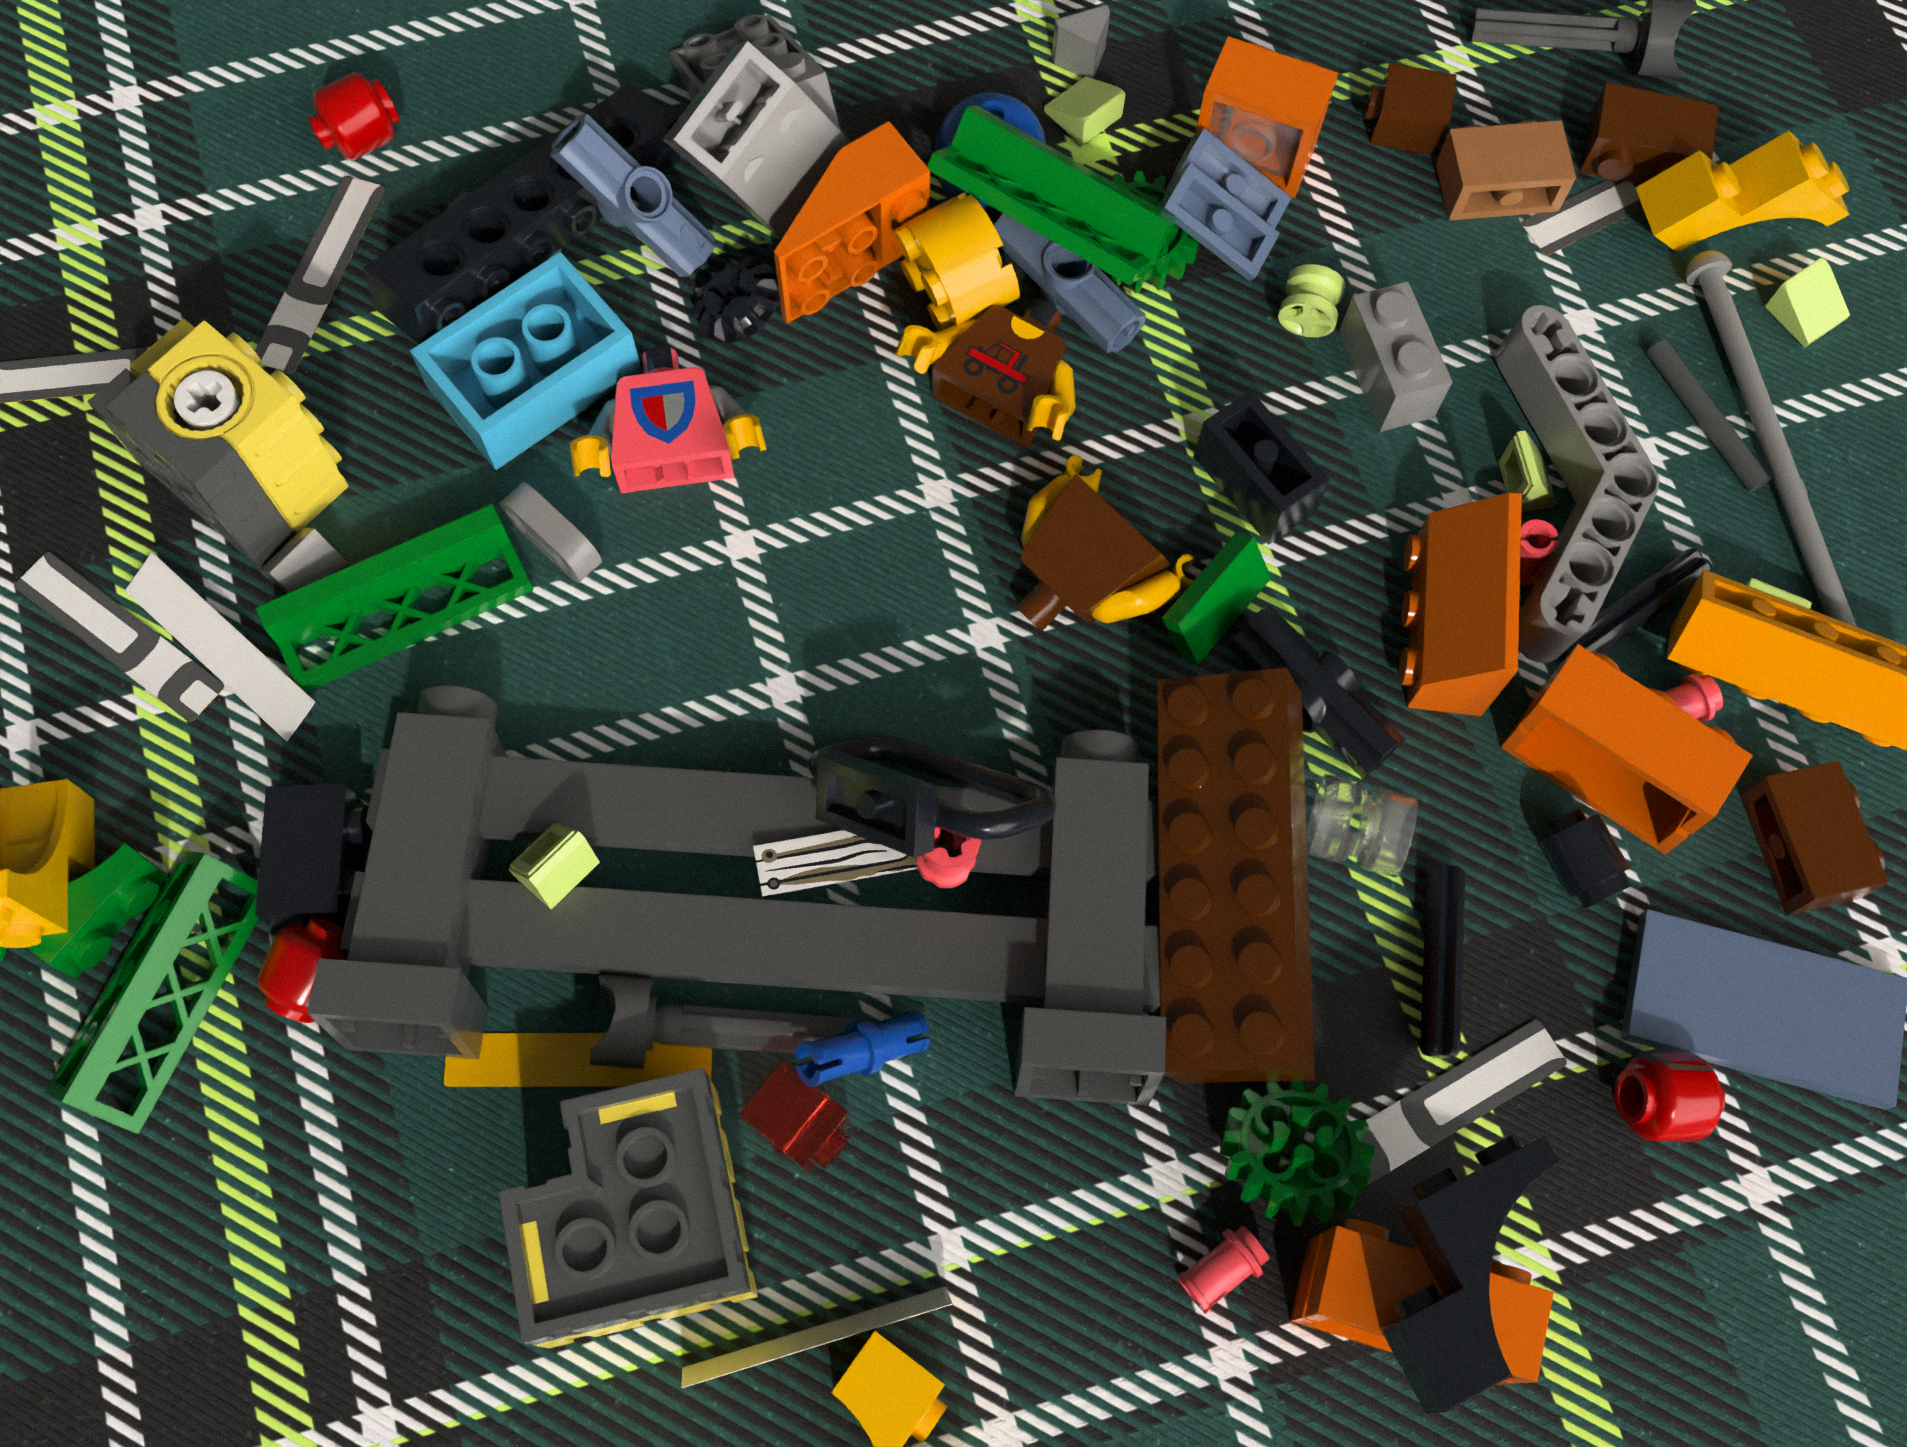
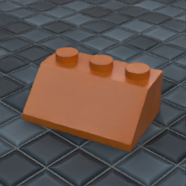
[1398,492,1522,717]

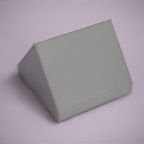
[1052,5,1110,79]
[260,527,350,594]

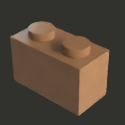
[1435,120,1576,221]

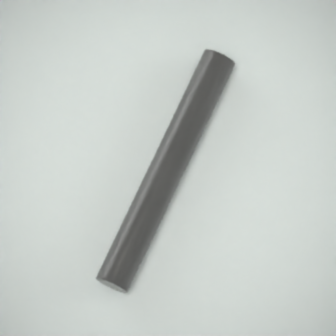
[1646,339,1771,493]

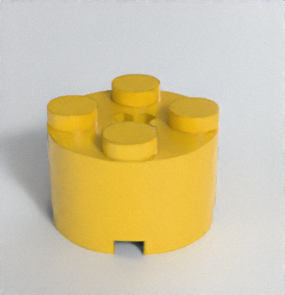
[893,192,1020,331]

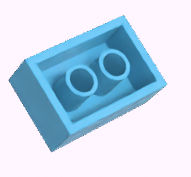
[410,252,642,470]

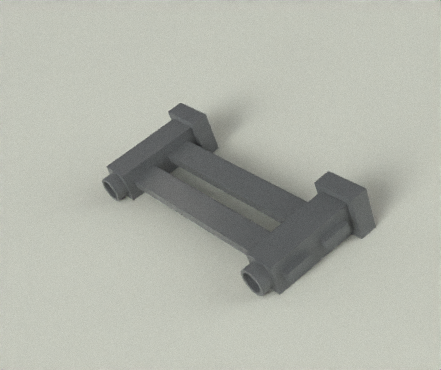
[307,685,1166,1106]

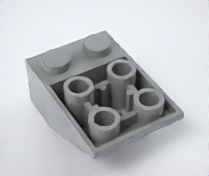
[669,14,840,130]
[663,41,851,240]

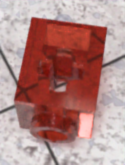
[739,1060,851,1176]

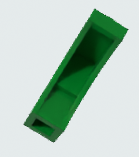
[0,843,169,979]

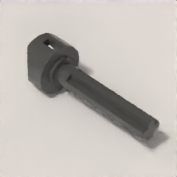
[1471,0,1697,79]
[590,973,852,1069]

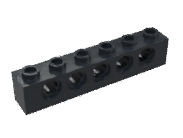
[364,83,680,344]

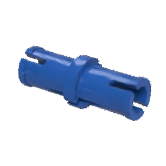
[794,1010,930,1087]

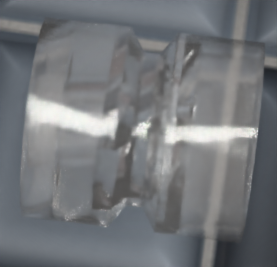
[1306,773,1418,877]

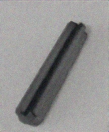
[1560,548,1712,660]
[1420,864,1465,1059]

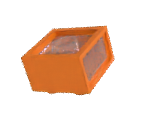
[1195,36,1338,198]

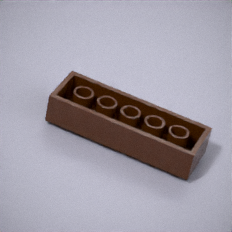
[1157,667,1315,1083]

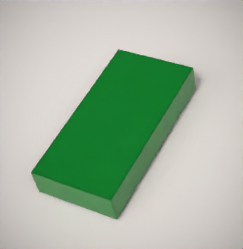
[1162,531,1271,665]

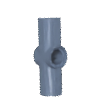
[550,113,715,277]
[994,213,1146,353]

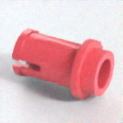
[1520,519,1559,586]
[1664,674,1723,723]
[1177,1225,1269,1314]

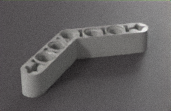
[1495,305,1660,663]

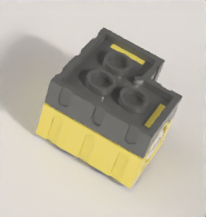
[87,318,349,569]
[498,1068,758,1349]

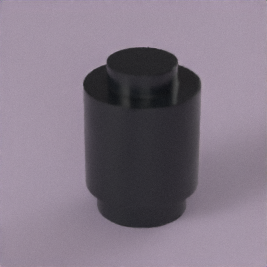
[1540,808,1632,909]

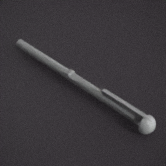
[1685,250,1857,627]

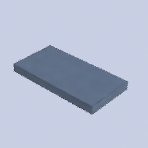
[1620,909,1907,1110]

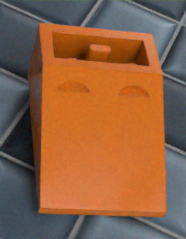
[774,121,930,324]

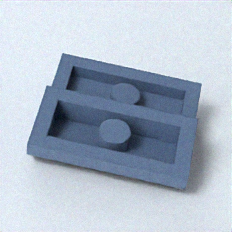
[1160,128,1292,282]

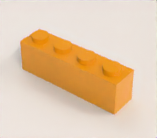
[1667,569,1907,751]

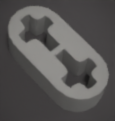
[499,482,602,583]

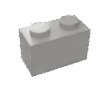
[1338,282,1453,432]

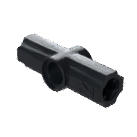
[1229,606,1405,779]

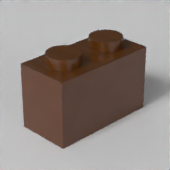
[1579,82,1719,184]
[1740,760,1889,916]

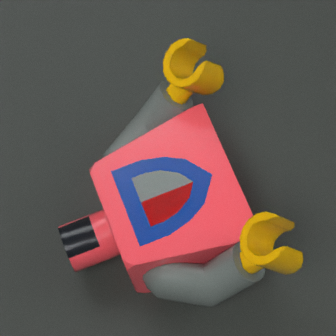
[570,347,767,493]

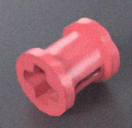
[916,827,981,888]

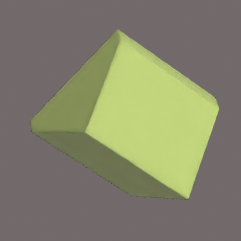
[508,823,600,909]

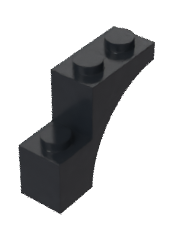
[1380,1134,1560,1414]

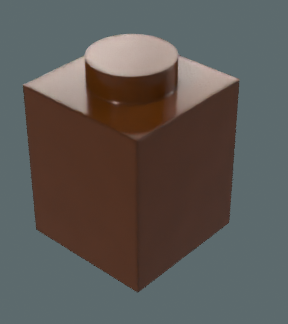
[1364,63,1457,156]

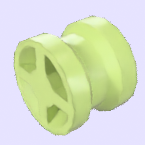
[1278,264,1346,338]

